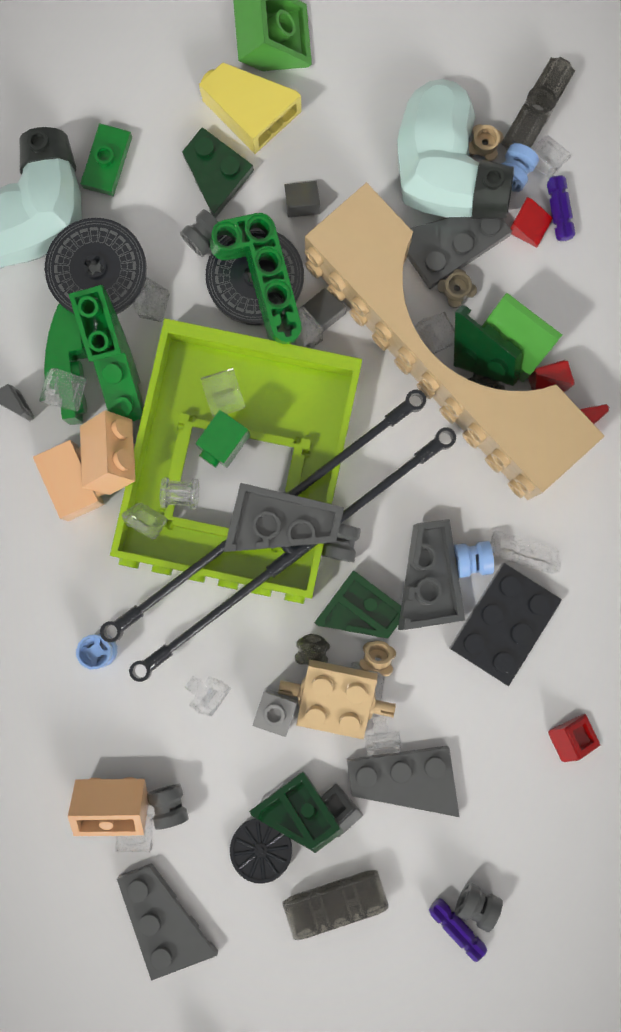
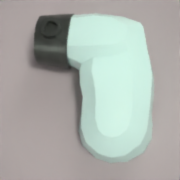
[397,79,514,219]
[0,127,82,269]

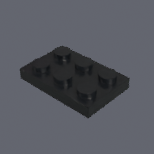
[449,563,562,686]

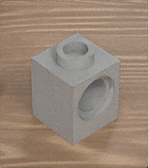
[252,689,298,737]

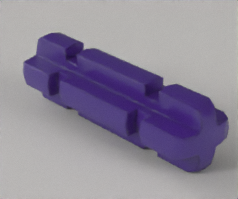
[547,175,575,241]
[429,898,487,962]

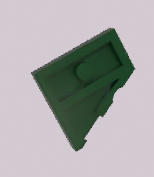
[182,127,254,218]
[453,305,522,386]
[314,570,401,639]
[249,772,344,853]

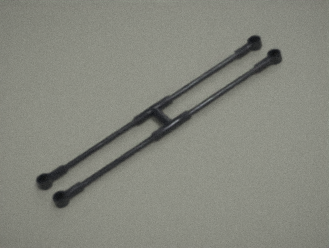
[100,389,456,682]

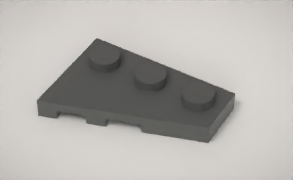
[398,519,465,630]
[117,863,218,981]

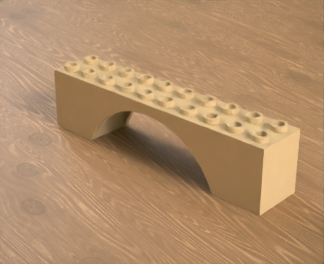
[305,182,605,500]

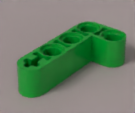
[210,213,302,345]

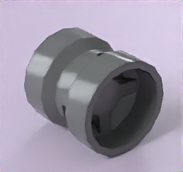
[180,209,225,257]
[321,524,361,563]
[147,784,189,830]
[455,882,503,932]

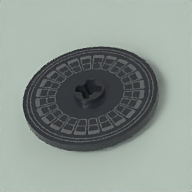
[44,218,147,314]
[205,228,304,325]

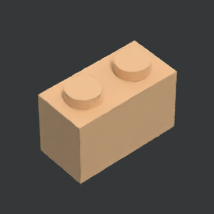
[80,410,136,495]
[33,440,105,521]
[68,777,149,836]

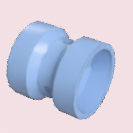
[501,143,539,192]
[454,541,494,578]
[76,634,118,669]

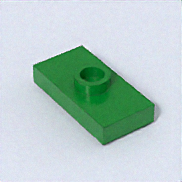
[80,123,132,197]

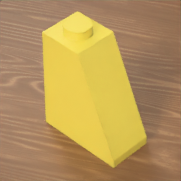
[199,63,302,154]

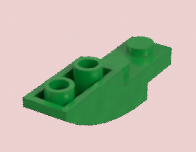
[68,285,144,421]
[44,303,88,425]

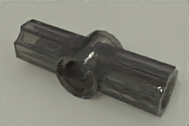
[501,57,575,151]

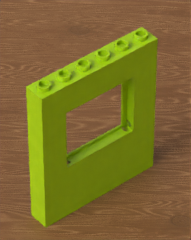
[110,318,362,604]

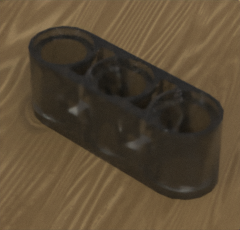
[282,870,389,940]

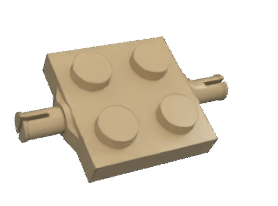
[278,660,396,739]

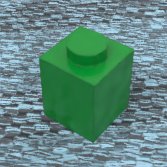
[195,410,251,468]

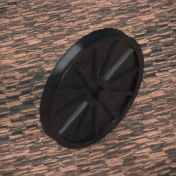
[230,818,292,884]

